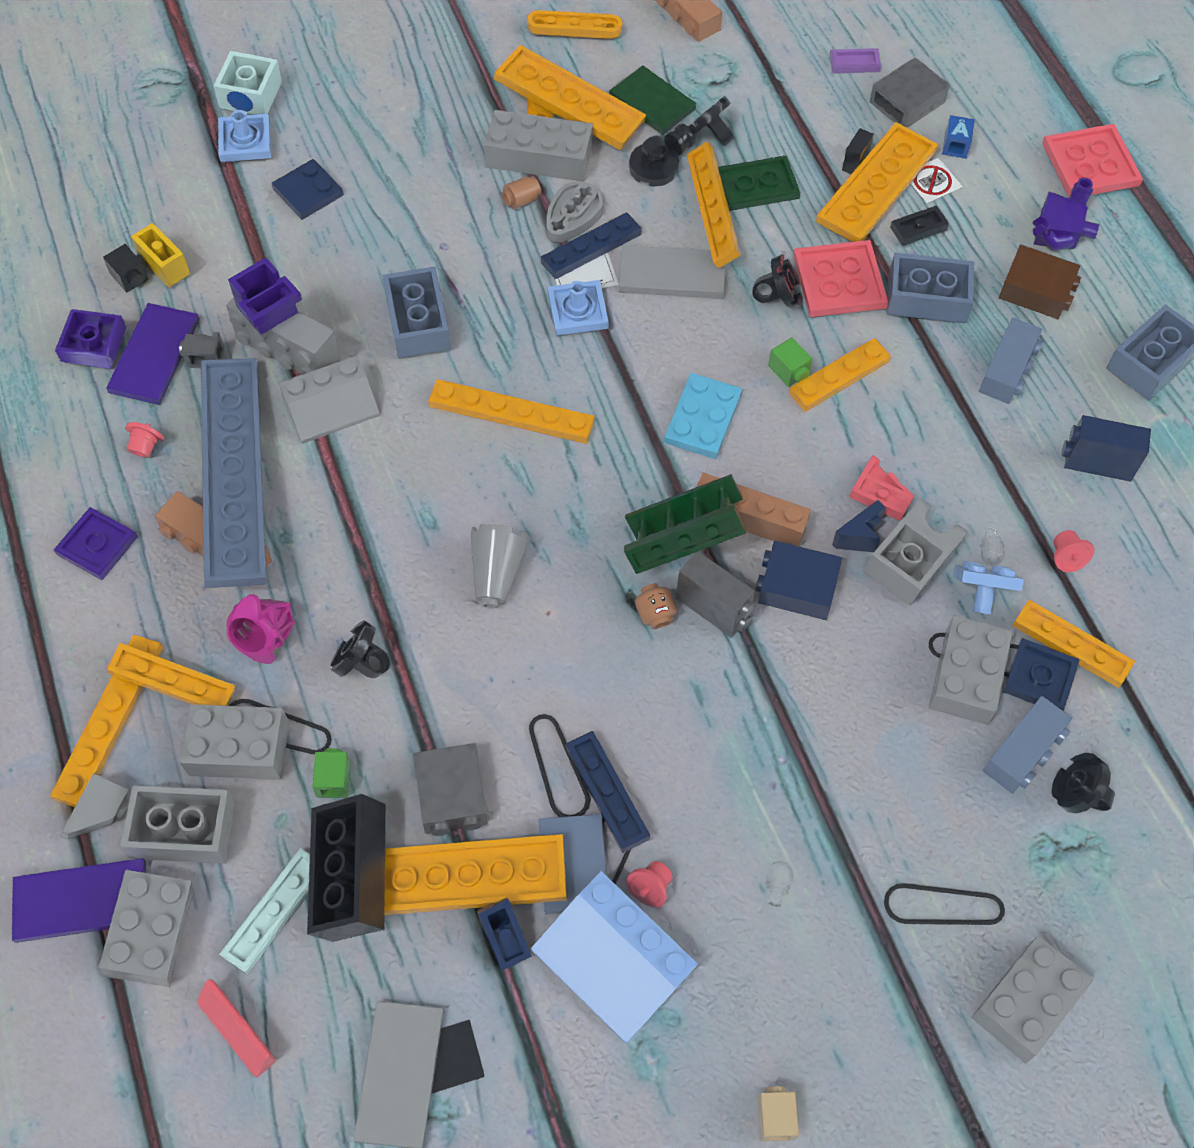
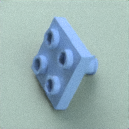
[218,110,271,162]
[547,280,609,336]
[953,561,1024,614]

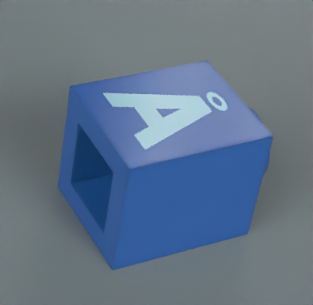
[942,115,975,159]

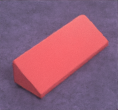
[198,979,276,1077]

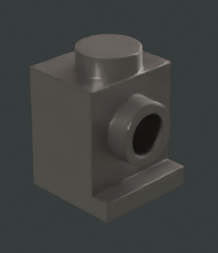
[179,332,225,369]

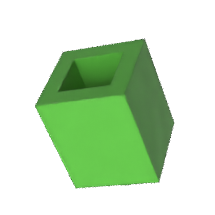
[768,337,812,387]
[312,748,351,798]

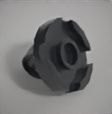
[689,95,735,146]
[629,135,679,187]
[752,254,802,308]
[330,620,390,678]
[1051,753,1115,814]

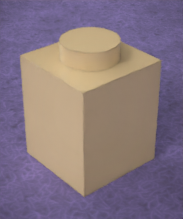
[757,1086,799,1142]

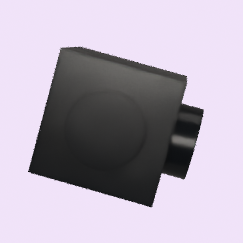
[103,244,149,293]

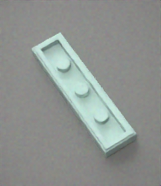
[219,848,310,975]

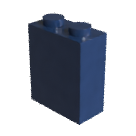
[1061,415,1151,482]
[755,540,843,621]

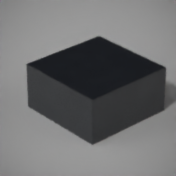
[842,128,874,174]

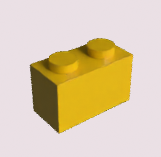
[131,223,190,288]

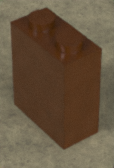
[998,244,1082,320]

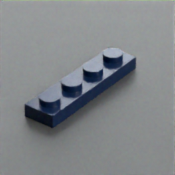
[541,212,641,280]
[565,731,650,853]

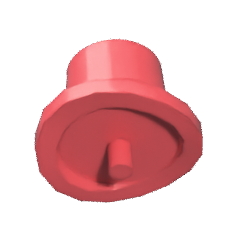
[125,422,165,458]
[1053,530,1094,573]
[626,861,673,908]

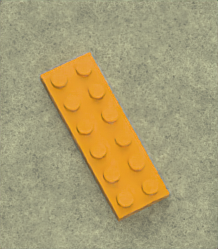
[494,45,646,151]
[816,122,939,242]
[385,834,567,915]

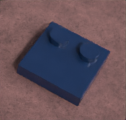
[272,159,344,220]
[1003,638,1080,711]

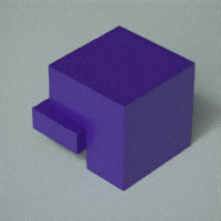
[228,257,302,335]

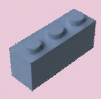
[978,317,1043,404]
[982,696,1072,794]

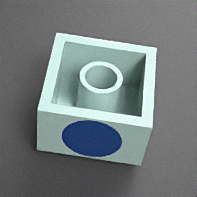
[214,51,282,115]

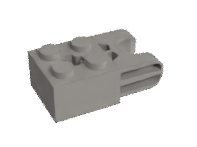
[863,499,968,606]

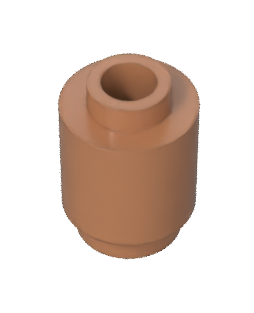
[501,176,541,209]

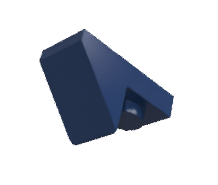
[832,500,886,552]
[477,897,532,971]

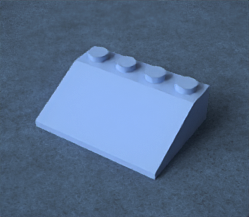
[531,871,698,1044]

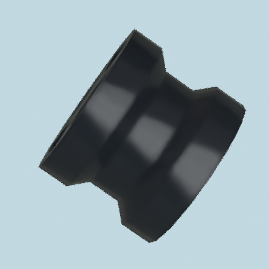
[664,123,696,156]

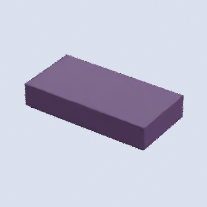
[829,48,881,74]

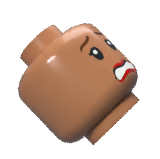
[635,583,677,629]

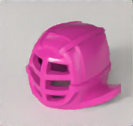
[226,594,295,664]

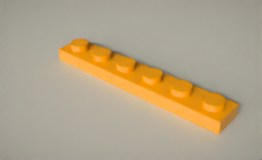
[687,141,741,268]
[428,379,594,444]
[50,634,163,807]

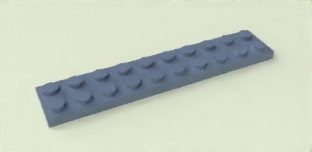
[201,358,267,588]

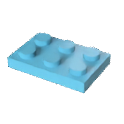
[664,373,742,459]

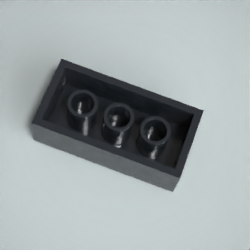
[307,794,386,942]

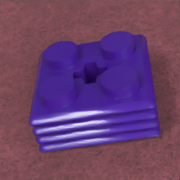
[55,309,127,369]

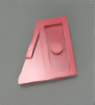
[849,456,914,521]

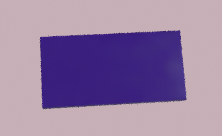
[106,303,200,405]
[12,858,146,943]

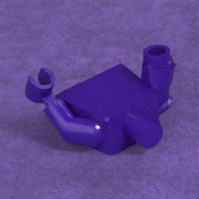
[1032,178,1099,251]

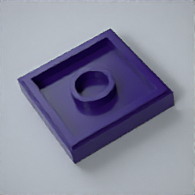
[54,507,138,580]

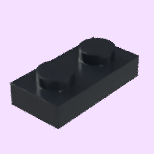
[890,205,949,246]

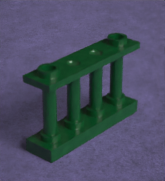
[624,474,746,574]

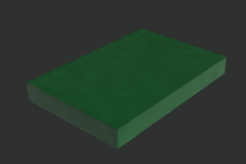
[609,65,696,135]
[718,155,801,211]

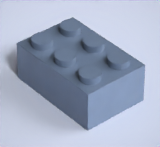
[887,253,974,323]
[382,266,451,358]
[1106,304,1194,401]

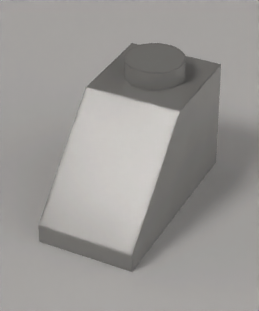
[61,774,129,840]

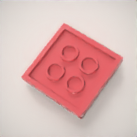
[1042,124,1143,197]
[793,240,888,317]

